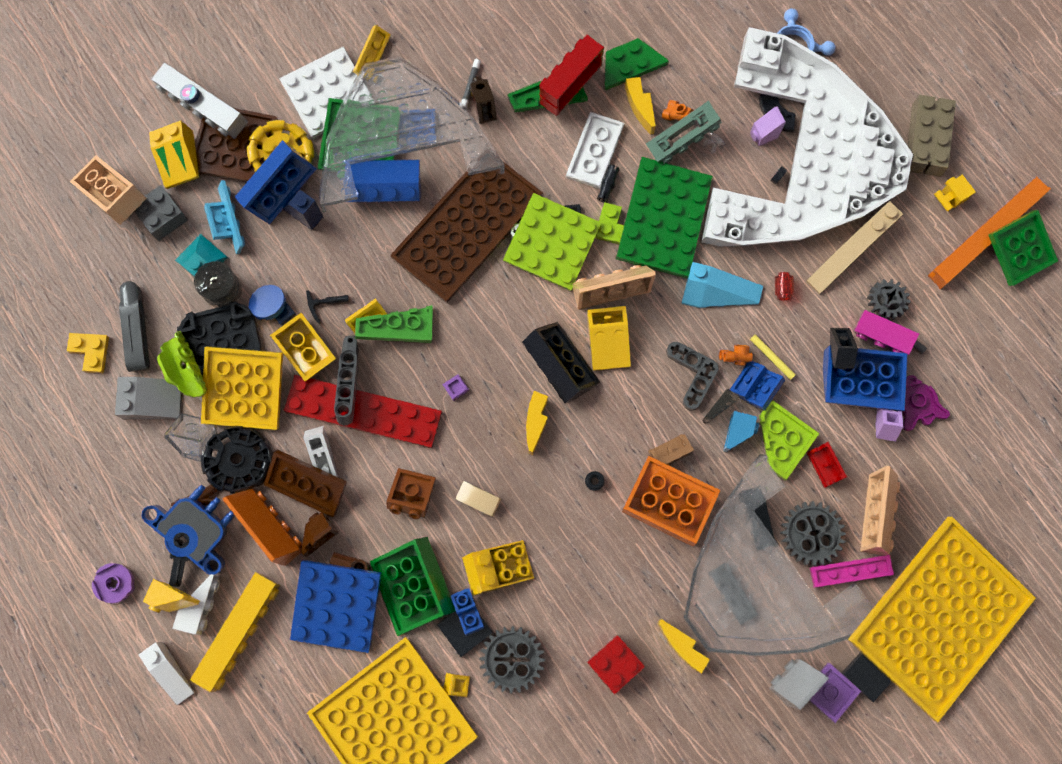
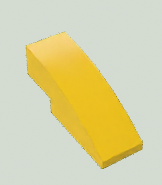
[625,77,655,135]
[526,391,548,455]
[657,619,710,674]

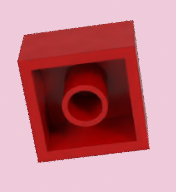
[587,635,645,695]

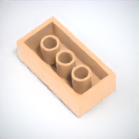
[70,156,147,225]

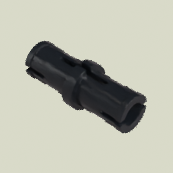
[597,165,620,203]

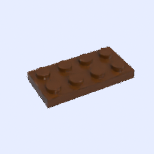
[264,450,347,517]

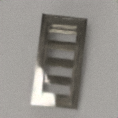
[702,389,740,424]

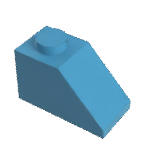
[723,411,759,452]

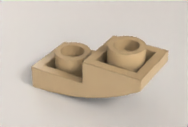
[456,481,501,516]

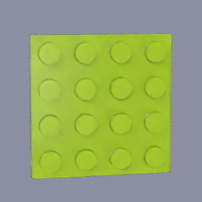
[503,193,601,291]

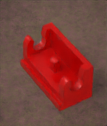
[806,442,847,488]

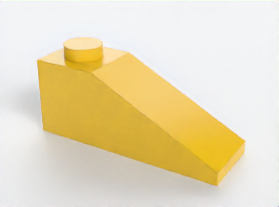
[143,579,200,613]

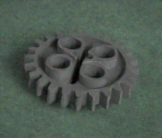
[780,501,846,566]
[479,626,545,694]

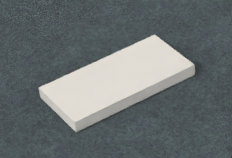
[566,112,624,189]

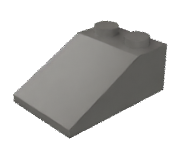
[115,377,182,419]
[769,659,829,710]

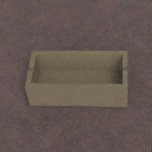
[907,95,956,177]

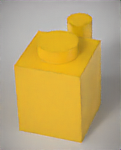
[934,174,976,212]

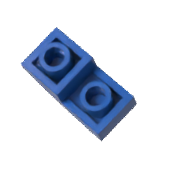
[450,588,485,636]

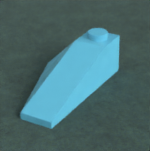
[681,262,763,308]

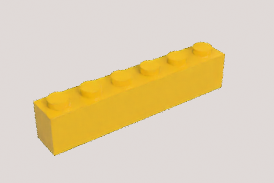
[190,572,280,693]

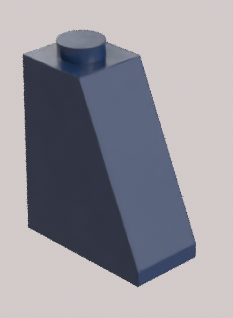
[283,190,324,230]

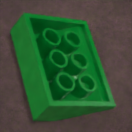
[369,537,456,636]

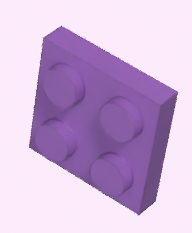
[809,663,861,723]

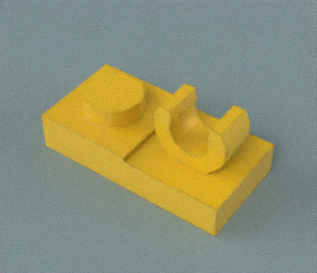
[345,298,387,333]

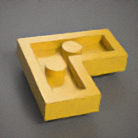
[67,333,109,373]

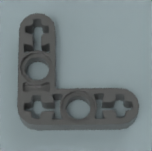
[666,342,718,411]

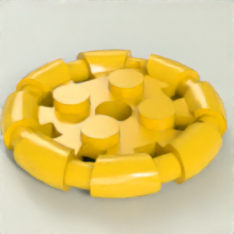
[247,120,314,172]

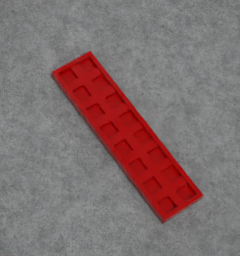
[284,375,442,449]

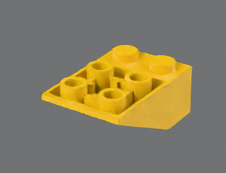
[587,306,631,371]
[462,540,534,596]

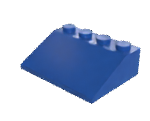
[823,345,907,411]

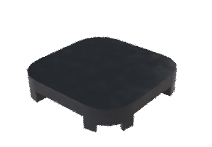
[177,301,262,378]

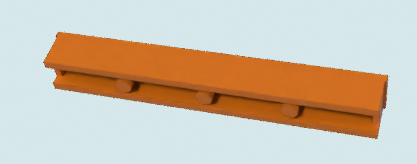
[928,177,1051,290]

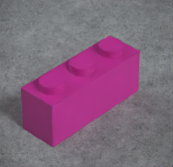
[853,310,919,355]

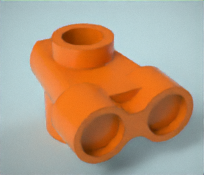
[662,100,694,121]
[719,344,753,365]

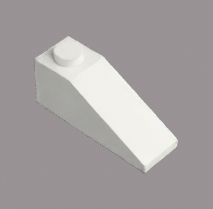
[304,426,338,477]
[139,642,195,705]

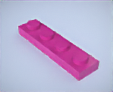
[810,555,894,588]

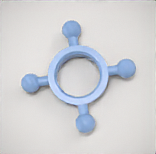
[777,8,836,56]

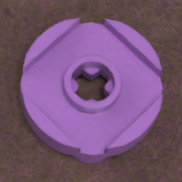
[92,563,135,604]

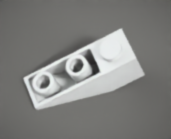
[172,574,220,635]

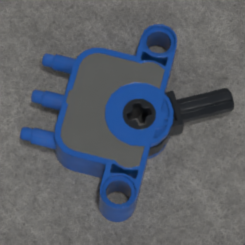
[141,485,235,587]

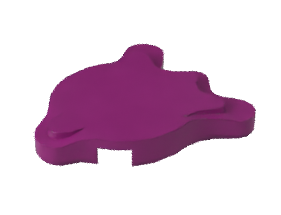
[902,375,950,431]

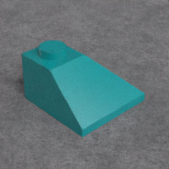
[175,234,228,284]

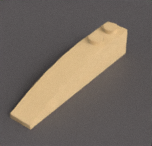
[806,201,903,294]

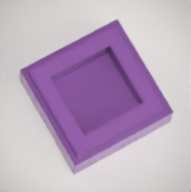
[442,374,469,401]

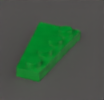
[507,81,588,113]

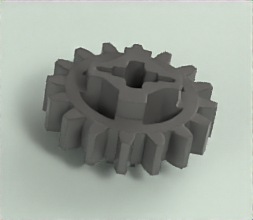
[867,279,911,320]

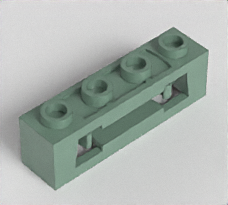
[646,101,722,163]

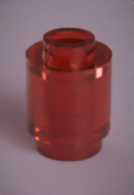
[774,272,794,301]

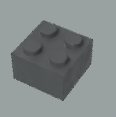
[134,185,188,241]

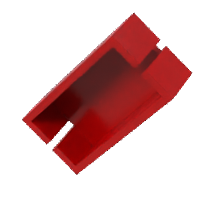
[539,35,604,117]

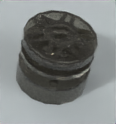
[194,261,242,308]

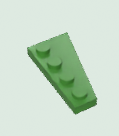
[355,305,433,343]

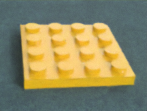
[201,346,283,430]

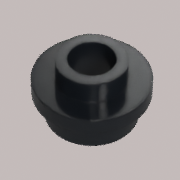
[585,471,605,491]

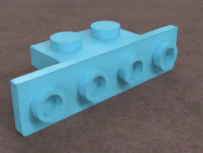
[204,180,245,255]

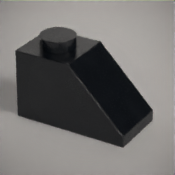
[830,328,858,370]

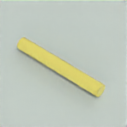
[750,334,796,380]

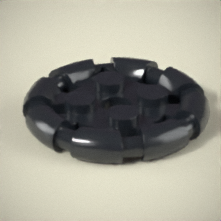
[201,426,273,494]

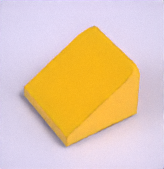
[444,673,470,697]

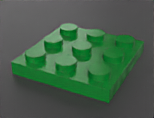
[988,210,1058,286]

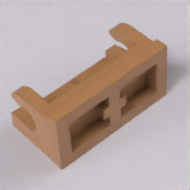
[648,434,694,465]

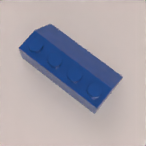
[235,140,317,225]
[344,160,422,202]

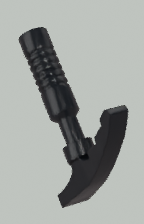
[306,290,349,324]

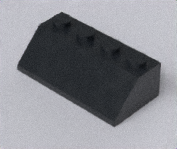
[522,322,600,404]

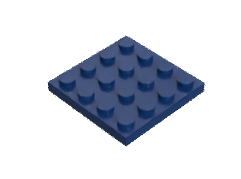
[290,560,381,653]

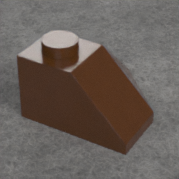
[301,512,339,557]

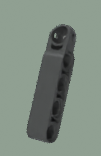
[119,281,150,372]
[334,335,359,426]

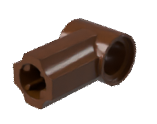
[329,552,371,571]

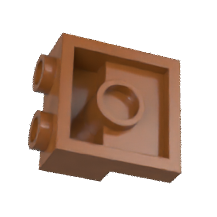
[386,468,436,519]

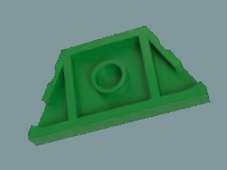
[604,38,669,91]

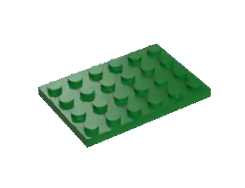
[616,157,712,279]

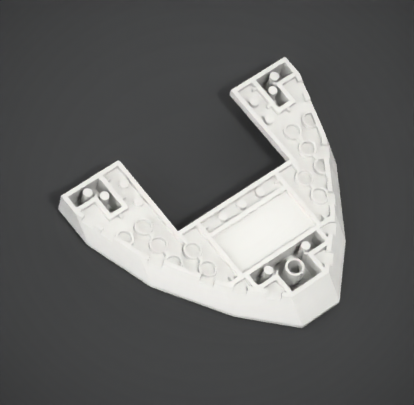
[701,27,913,246]

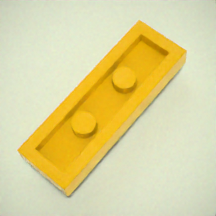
[353,25,391,82]

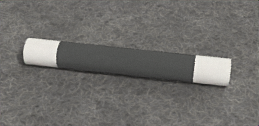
[460,59,481,110]

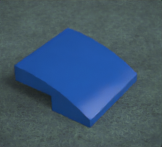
[729,361,785,411]

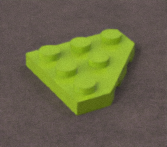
[759,400,820,481]

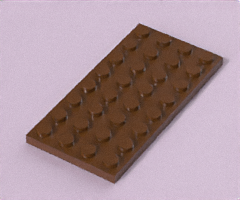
[390,149,543,303]

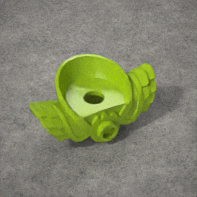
[157,331,207,397]

